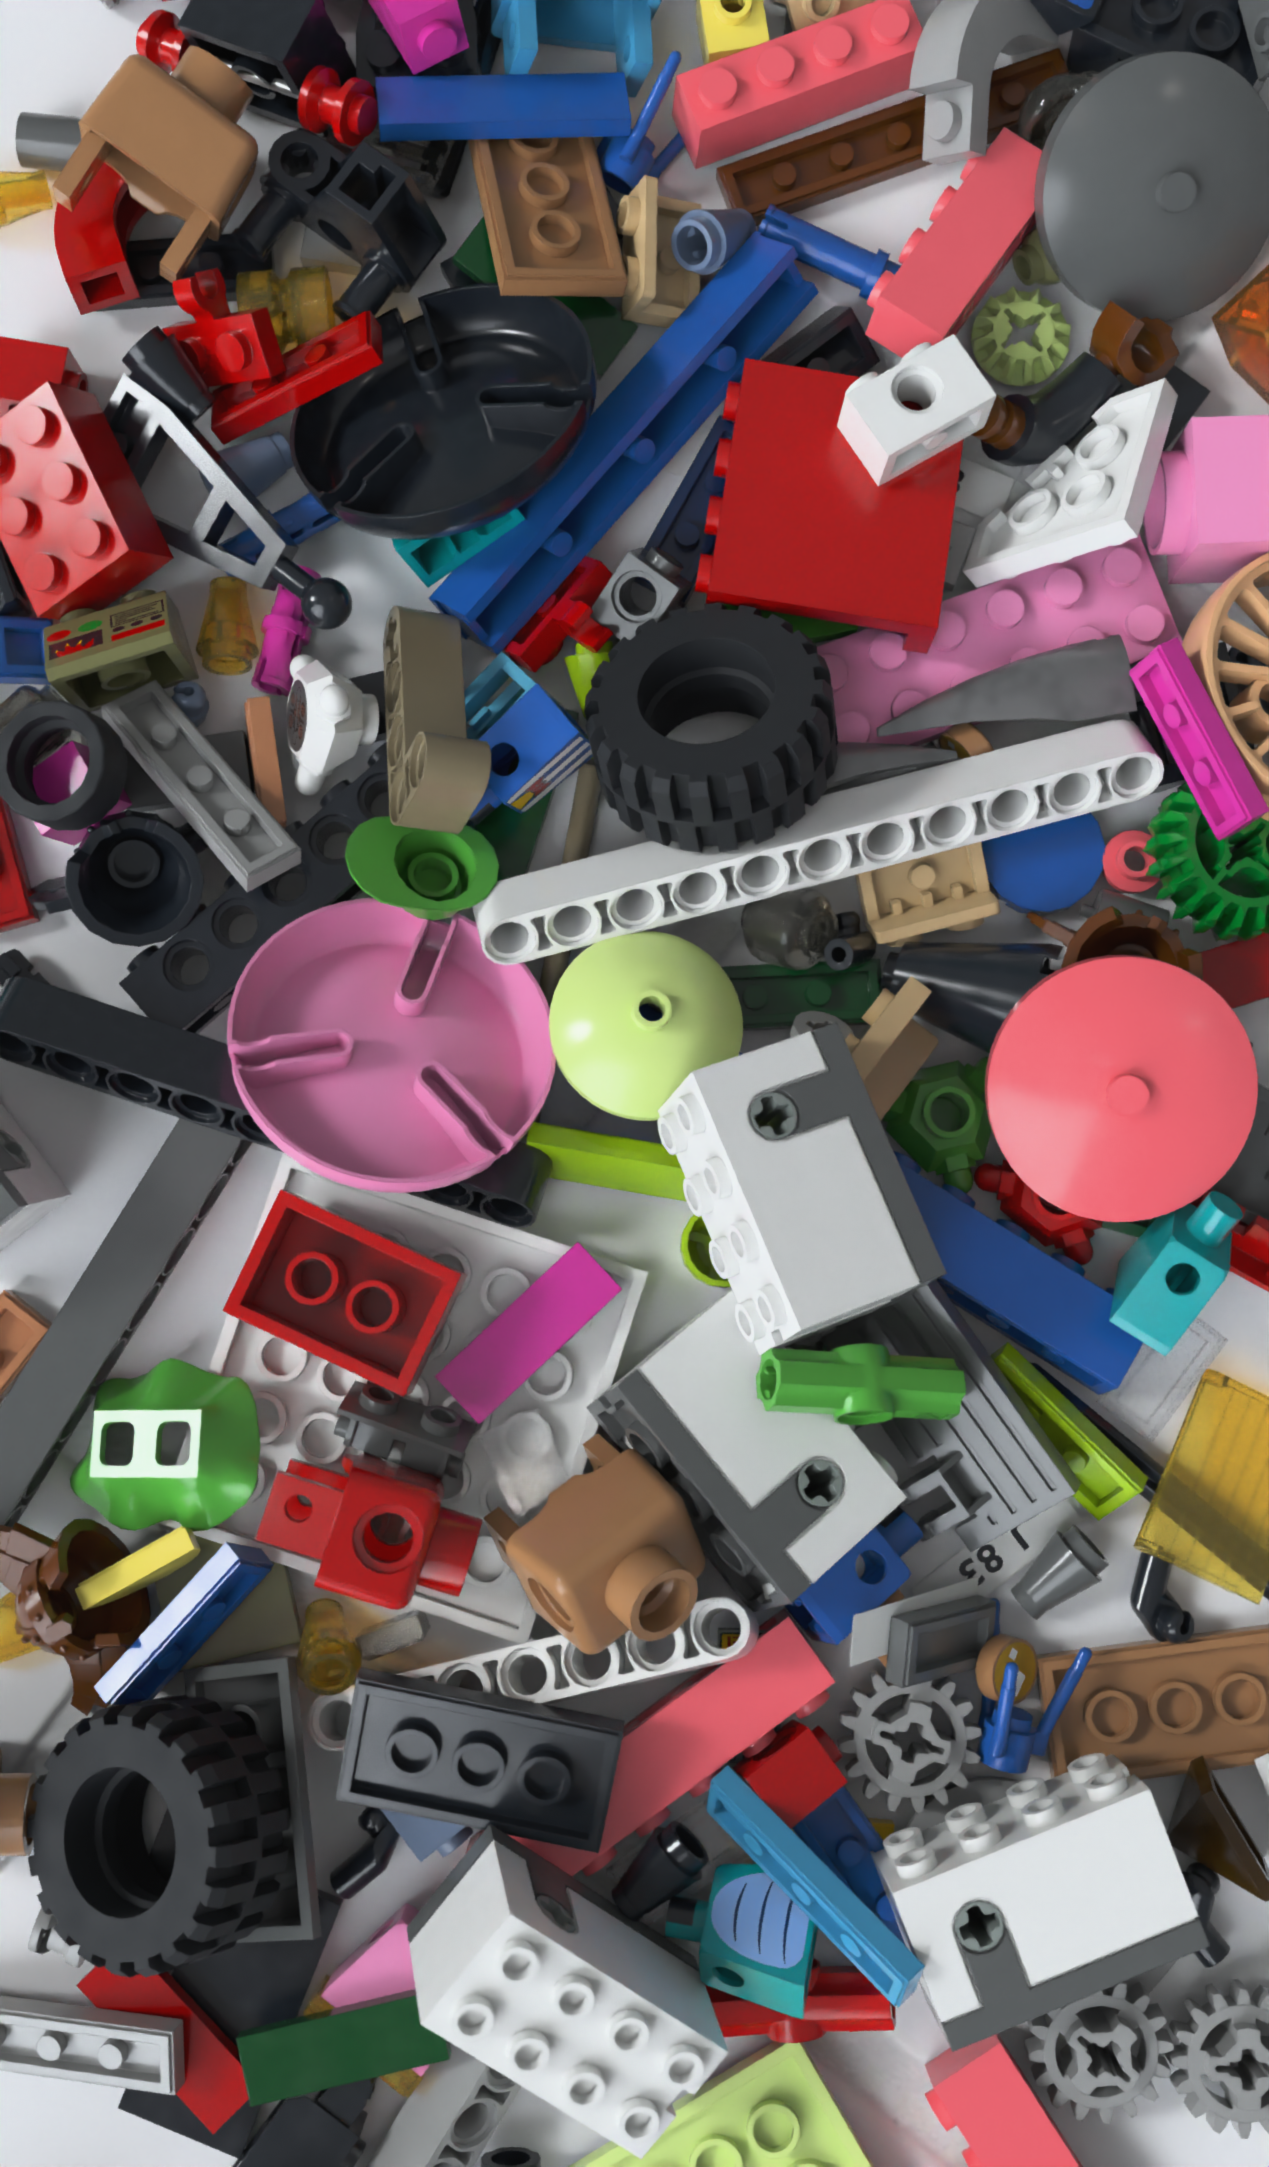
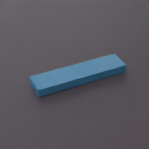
[706,1765,925,2008]

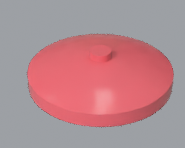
[985,955,1258,1222]

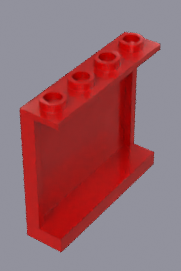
[695,358,964,654]

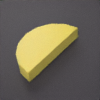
[75,1526,201,1610]

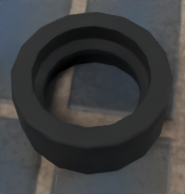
[0,700,128,831]

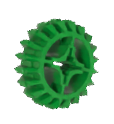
[1142,782,1269,942]

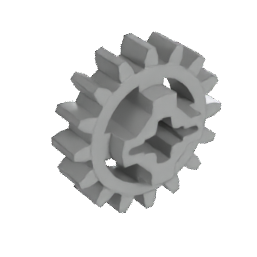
[837,1670,982,1814]
[1165,1979,1269,2139]
[1024,1981,1174,2124]

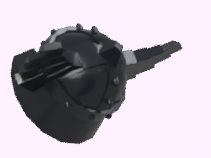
[28,810,208,947]

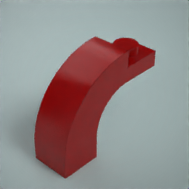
[54,163,148,315]

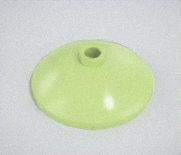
[549,931,743,1121]

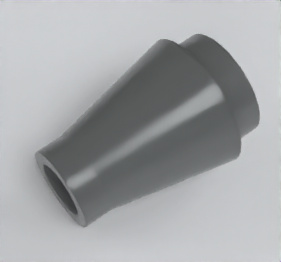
[1011,1525,1110,1620]

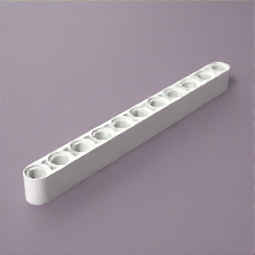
[473,718,1164,965]

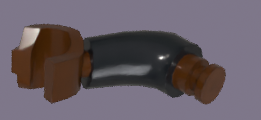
[971,300,1180,467]

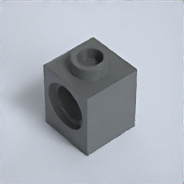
[590,546,692,640]

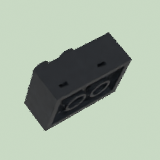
[1066,0,1267,94]

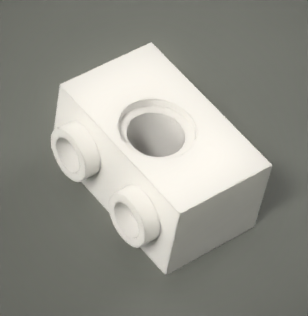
[837,334,997,487]

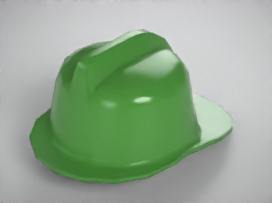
[345,816,499,921]

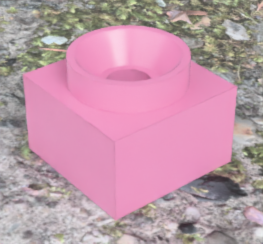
[1143,415,1269,584]

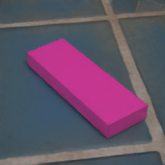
[1129,637,1269,841]
[434,1242,622,1424]

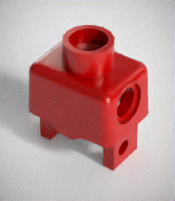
[255,1453,483,1610]

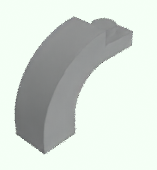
[909,0,1059,165]

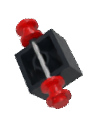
[136,0,378,146]

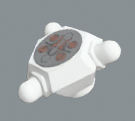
[286,654,379,796]

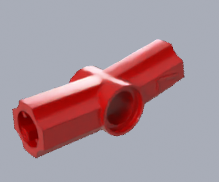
[705,1958,896,2043]

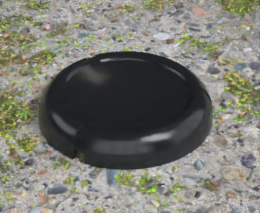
[290,283,597,540]

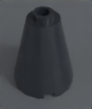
[881,942,1065,1054]

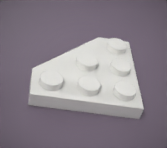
[963,378,1178,588]

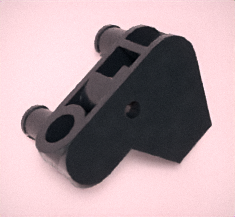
[231,128,447,322]

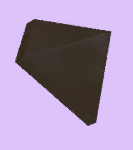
[1167,1755,1269,1902]

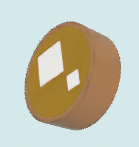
[939,723,994,760]
[976,1634,1038,1705]

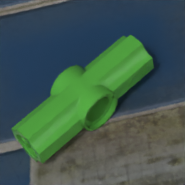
[756,1343,966,1425]

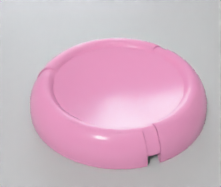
[227,898,556,1193]

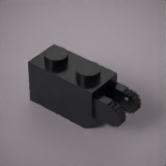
[232,2076,379,2167]

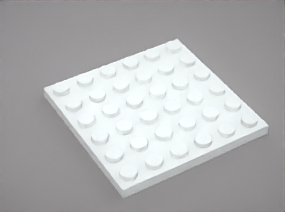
[159,1152,648,1644]

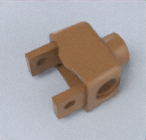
[52,45,258,284]
[483,1434,706,1655]

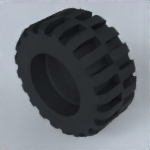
[584,603,838,852]
[27,1695,290,1977]

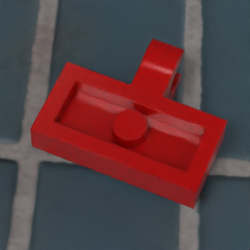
[162,268,287,387]
[502,556,613,673]

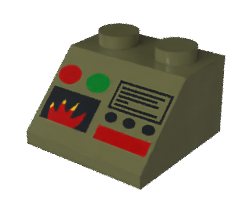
[44,589,199,712]

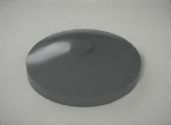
[1034,51,1269,321]

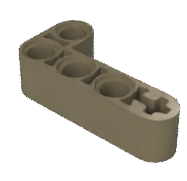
[383,605,491,834]

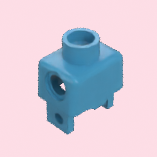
[491,0,662,98]

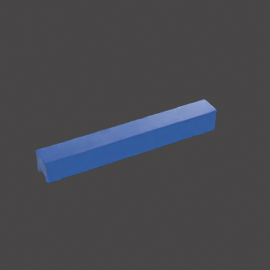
[428,231,819,655]

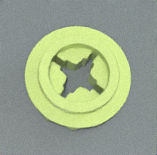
[971,286,1071,386]

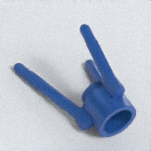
[596,51,685,195]
[977,1598,1092,1774]

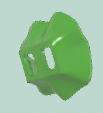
[70,1358,261,1532]

